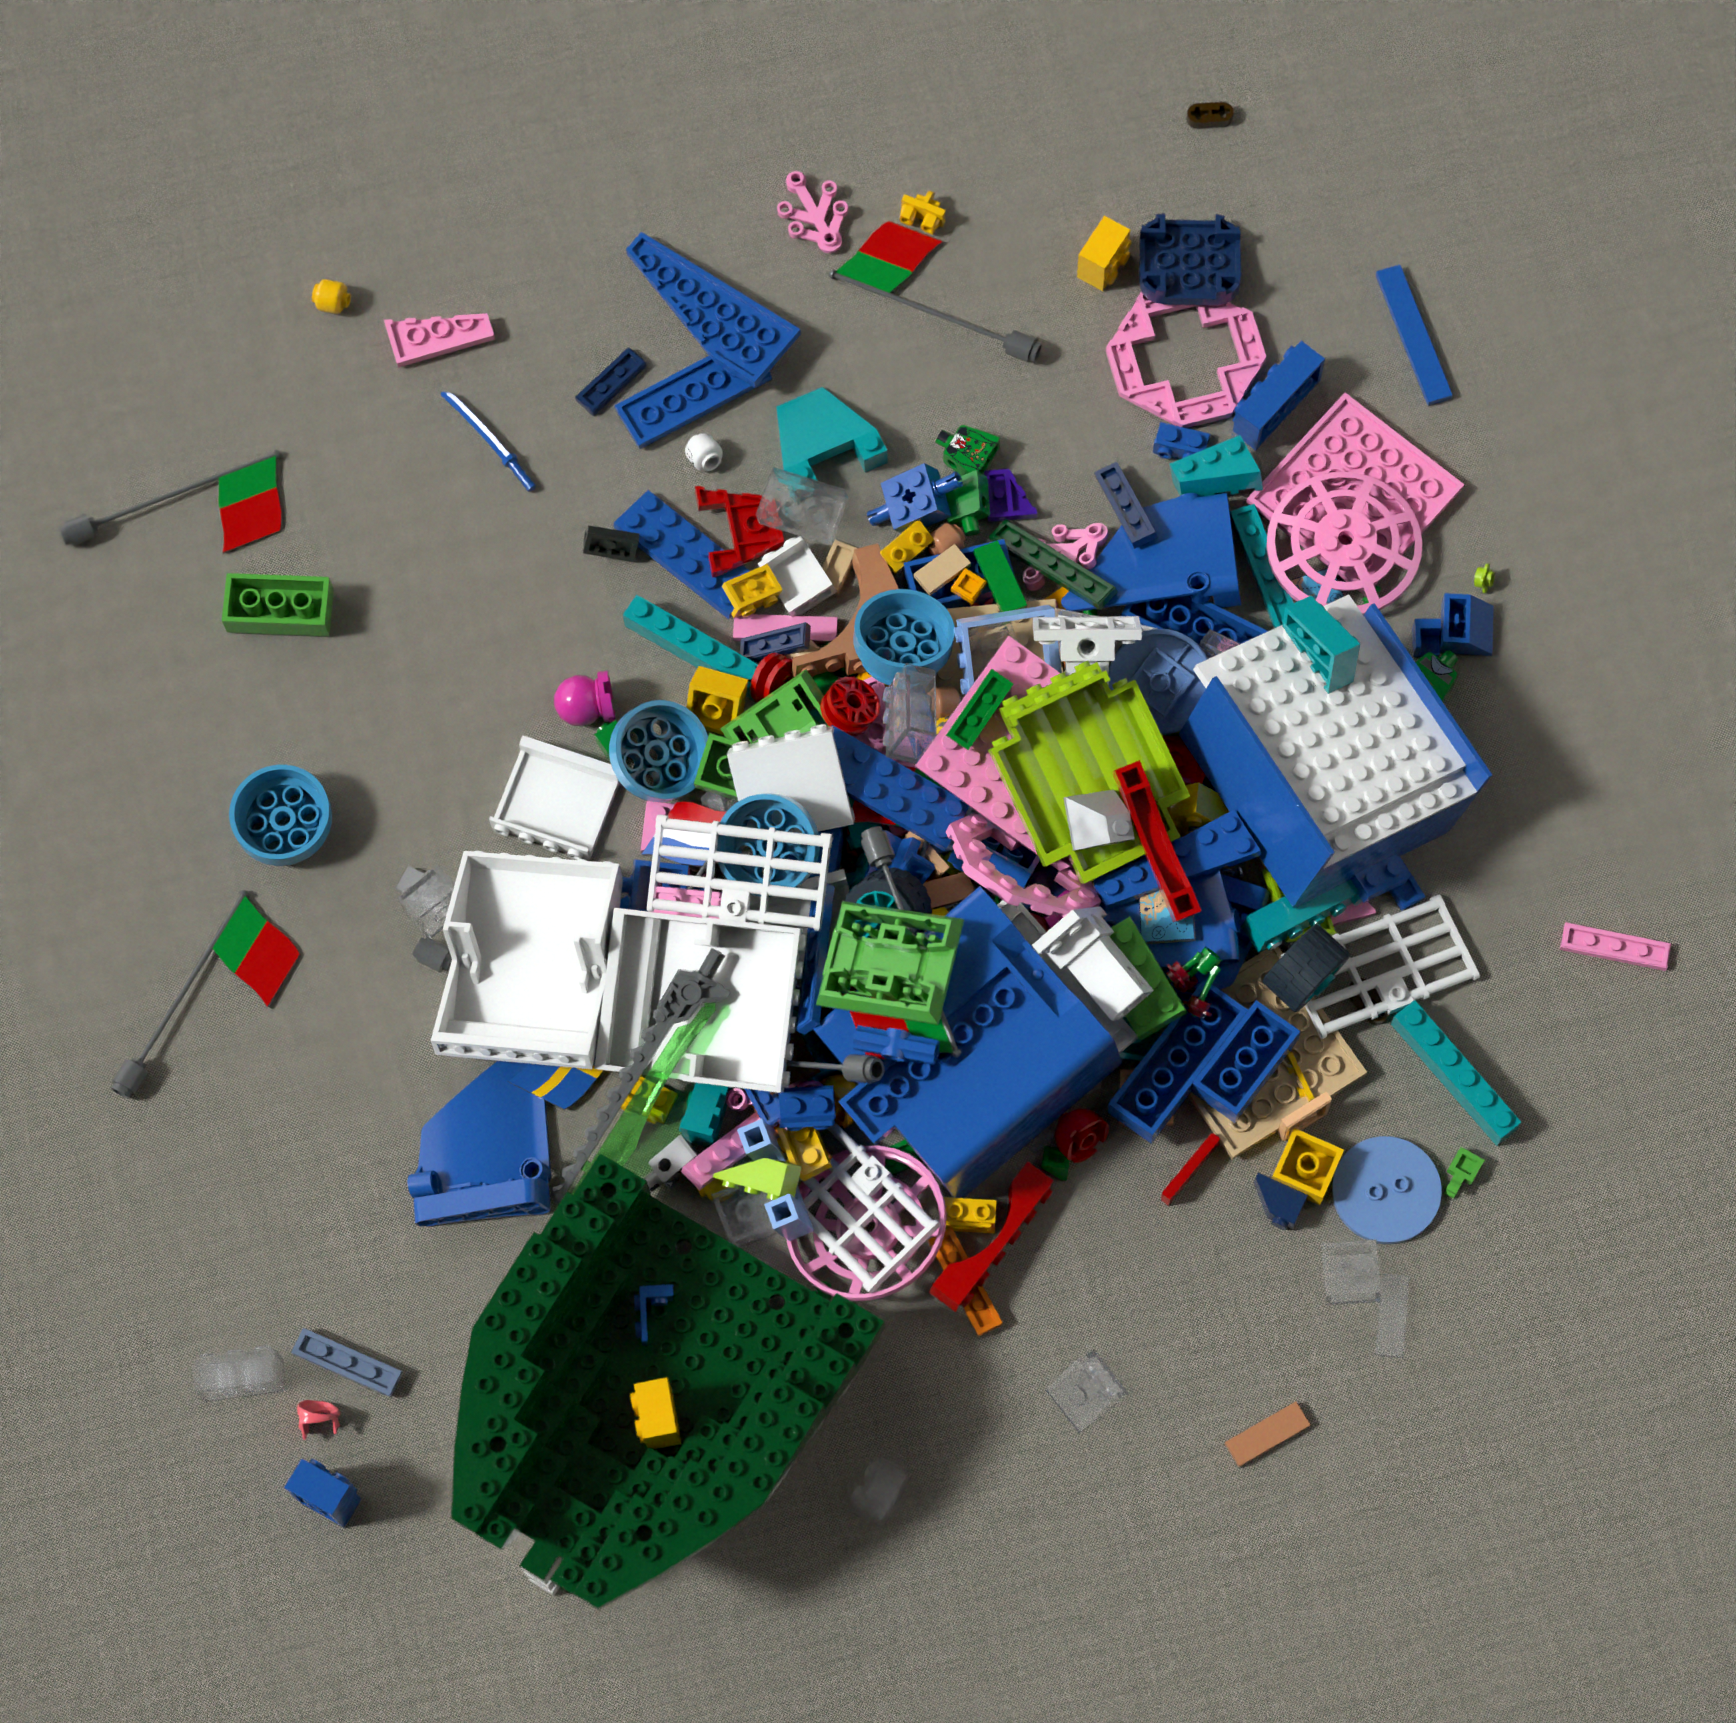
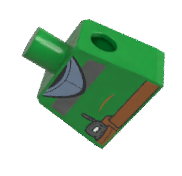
[1415,650,1458,702]

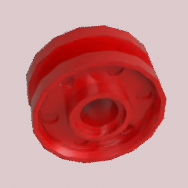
[750,652,799,703]
[820,677,880,736]

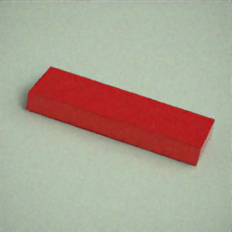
[1161,1133,1220,1206]

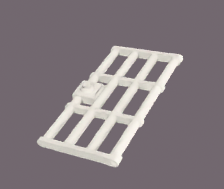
[647,814,833,932]
[1281,894,1480,1039]
[786,1122,940,1294]

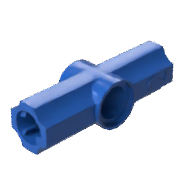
[853,1025,940,1065]

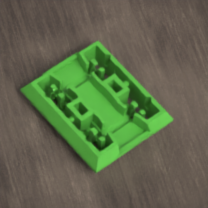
[720,669,829,744]
[816,901,964,1025]

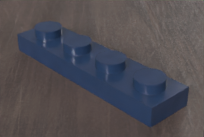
[1094,461,1158,549]

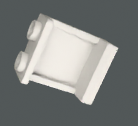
[758,536,837,617]

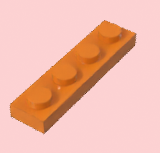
[928,1228,1003,1337]

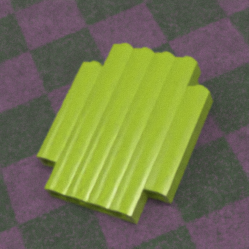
[988,660,1190,884]

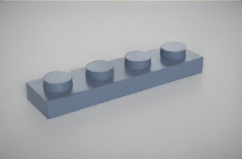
[291,1328,403,1398]

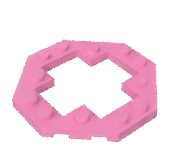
[1106,292,1266,428]
[946,813,1101,917]

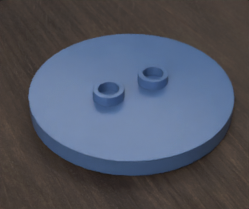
[1108,629,1208,735]
[1332,1136,1441,1244]

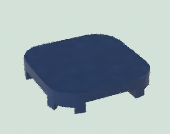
[1139,213,1242,305]

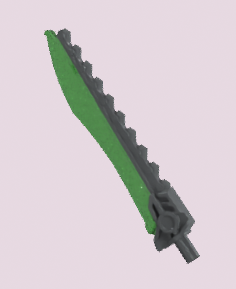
[551,948,730,1203]

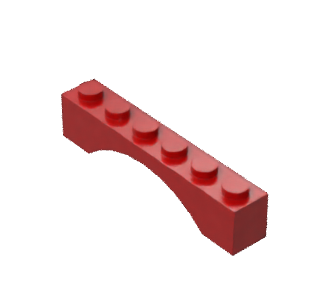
[1112,760,1201,922]
[929,1161,1054,1312]

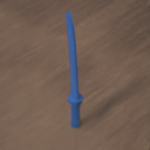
[441,391,536,492]

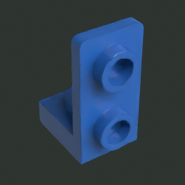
[634,1285,673,1346]

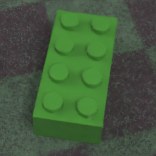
[222,573,334,636]
[694,733,738,801]
[1109,917,1188,1040]

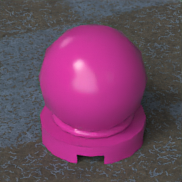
[554,670,616,727]

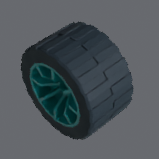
[845,867,932,938]
[1263,924,1350,1012]

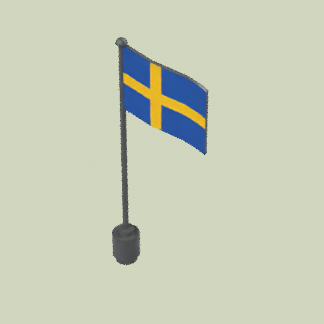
[413,937,605,1110]

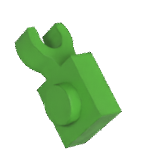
[1444,1147,1485,1199]

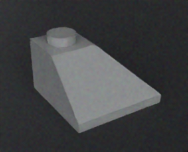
[1063,790,1135,851]

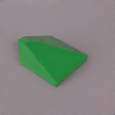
[1041,1146,1070,1181]

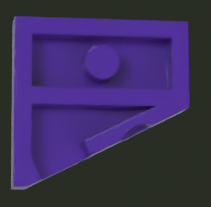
[984,469,1037,522]

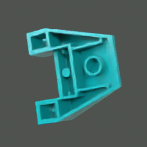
[776,387,888,503]

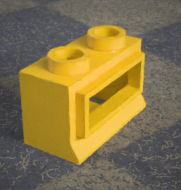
[943,1197,996,1234]

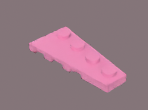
[384,313,495,368]

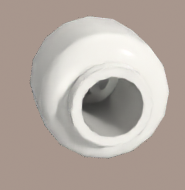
[685,433,723,471]

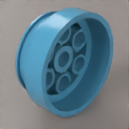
[853,589,955,688]
[609,700,708,802]
[229,765,332,866]
[717,793,820,897]

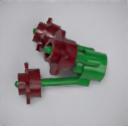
[1166,946,1222,1018]

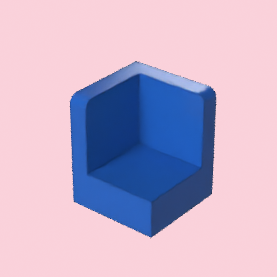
[1412,619,1441,657]

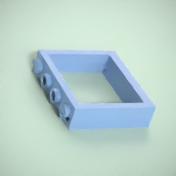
[954,605,1062,695]

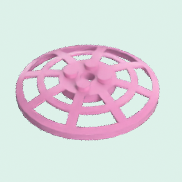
[1266,472,1422,615]
[787,1146,947,1301]

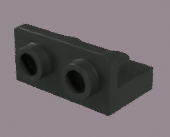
[583,525,639,562]

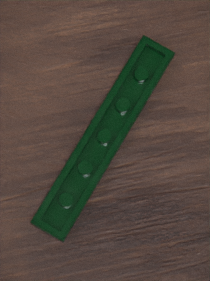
[989,519,1118,610]

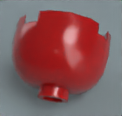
[1054,1108,1109,1163]

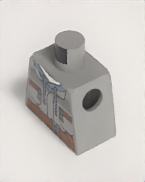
[643,1134,699,1192]

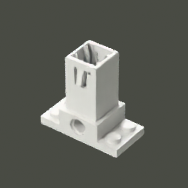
[1033,616,1142,683]
[1032,906,1154,1021]

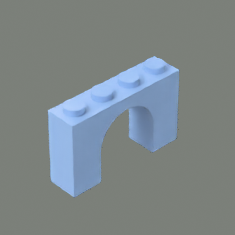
[737,1119,814,1241]

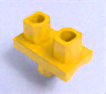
[900,190,946,235]

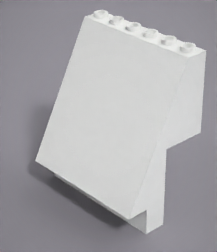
[431,851,623,1069]
[594,908,807,1093]

